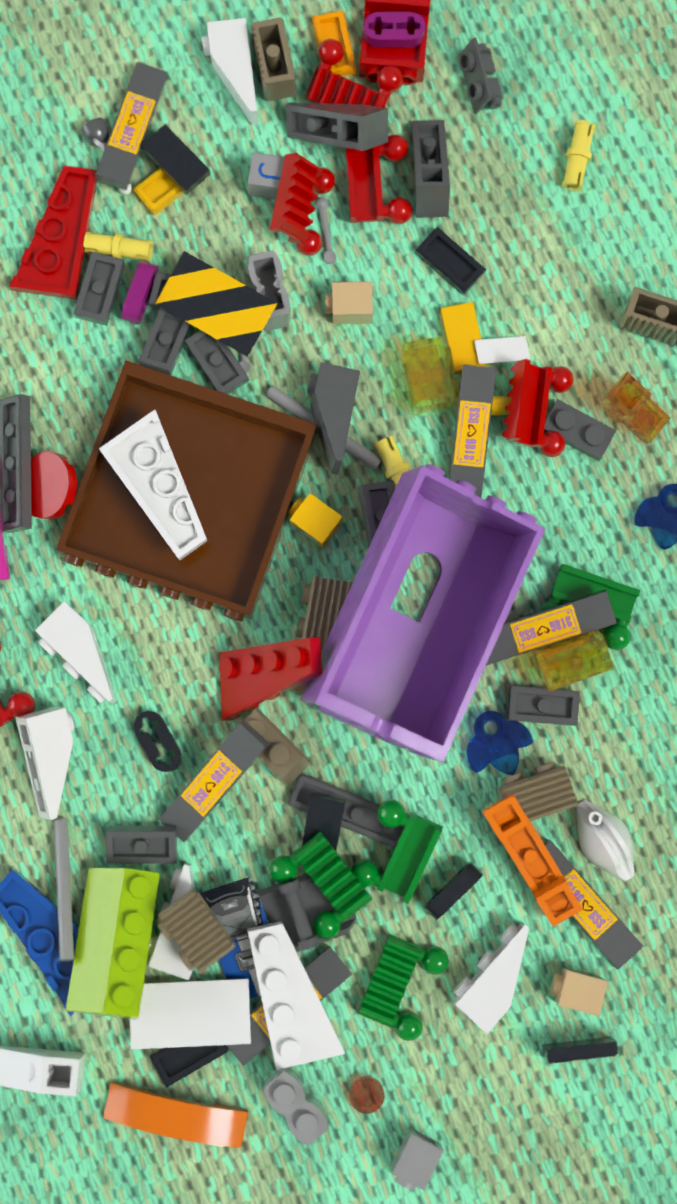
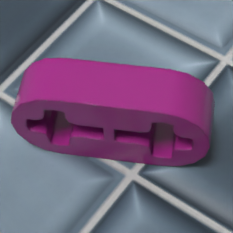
[363,12,426,47]
[122,261,159,325]

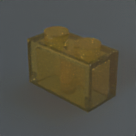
[401,336,459,416]
[532,630,614,692]

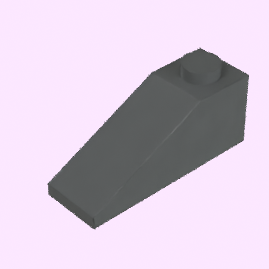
[286,103,388,151]
[412,120,450,218]
[307,362,360,475]

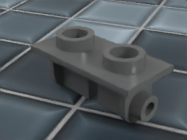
[459,38,504,114]

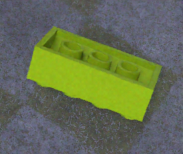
[66,868,160,1020]

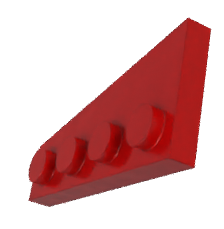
[9,165,98,300]
[219,637,322,721]

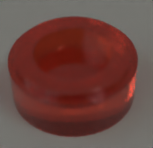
[349,1076,385,1114]

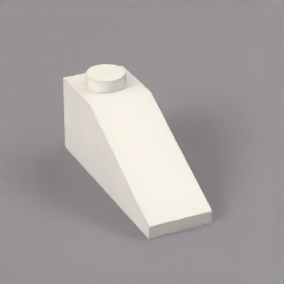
[202,18,258,125]
[15,706,74,820]

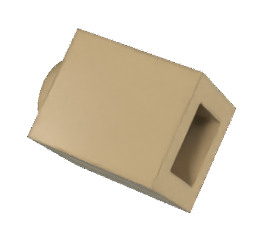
[325,282,373,324]
[550,967,608,1017]

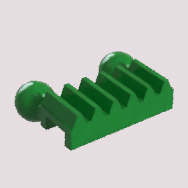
[539,564,640,650]
[351,800,443,904]
[269,831,373,939]
[358,933,449,1041]

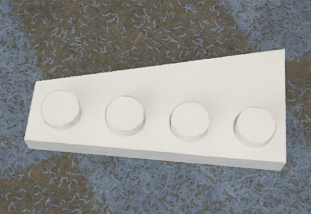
[99,410,208,561]
[247,921,345,1070]

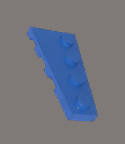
[0,869,79,1016]

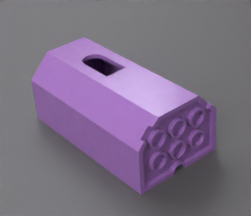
[300,464,546,762]

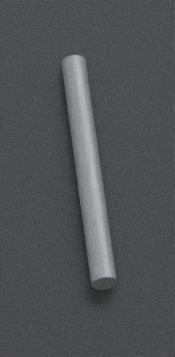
[266,385,382,471]
[54,819,74,961]

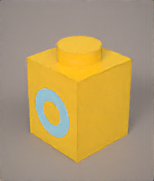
[289,493,343,549]

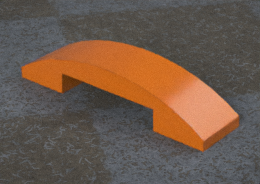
[482,793,583,927]
[103,1082,249,1148]

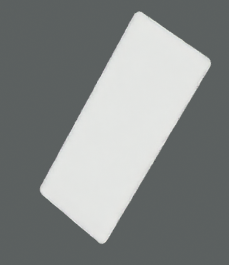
[474,336,531,364]

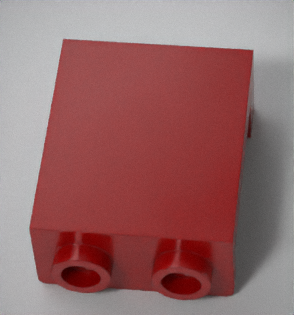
[359,0,431,85]

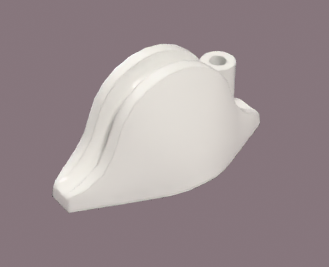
[576,799,634,882]

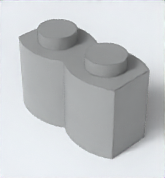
[248,251,290,331]
[264,1067,328,1146]

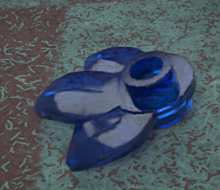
[634,484,677,550]
[467,711,533,775]

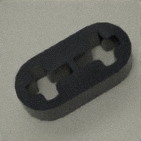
[133,711,182,772]
[424,861,483,920]

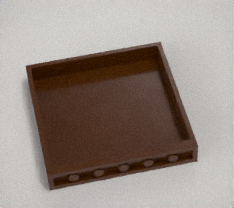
[56,360,317,622]

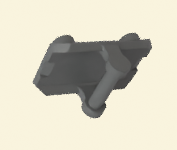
[257,874,357,952]

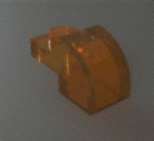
[602,372,671,444]

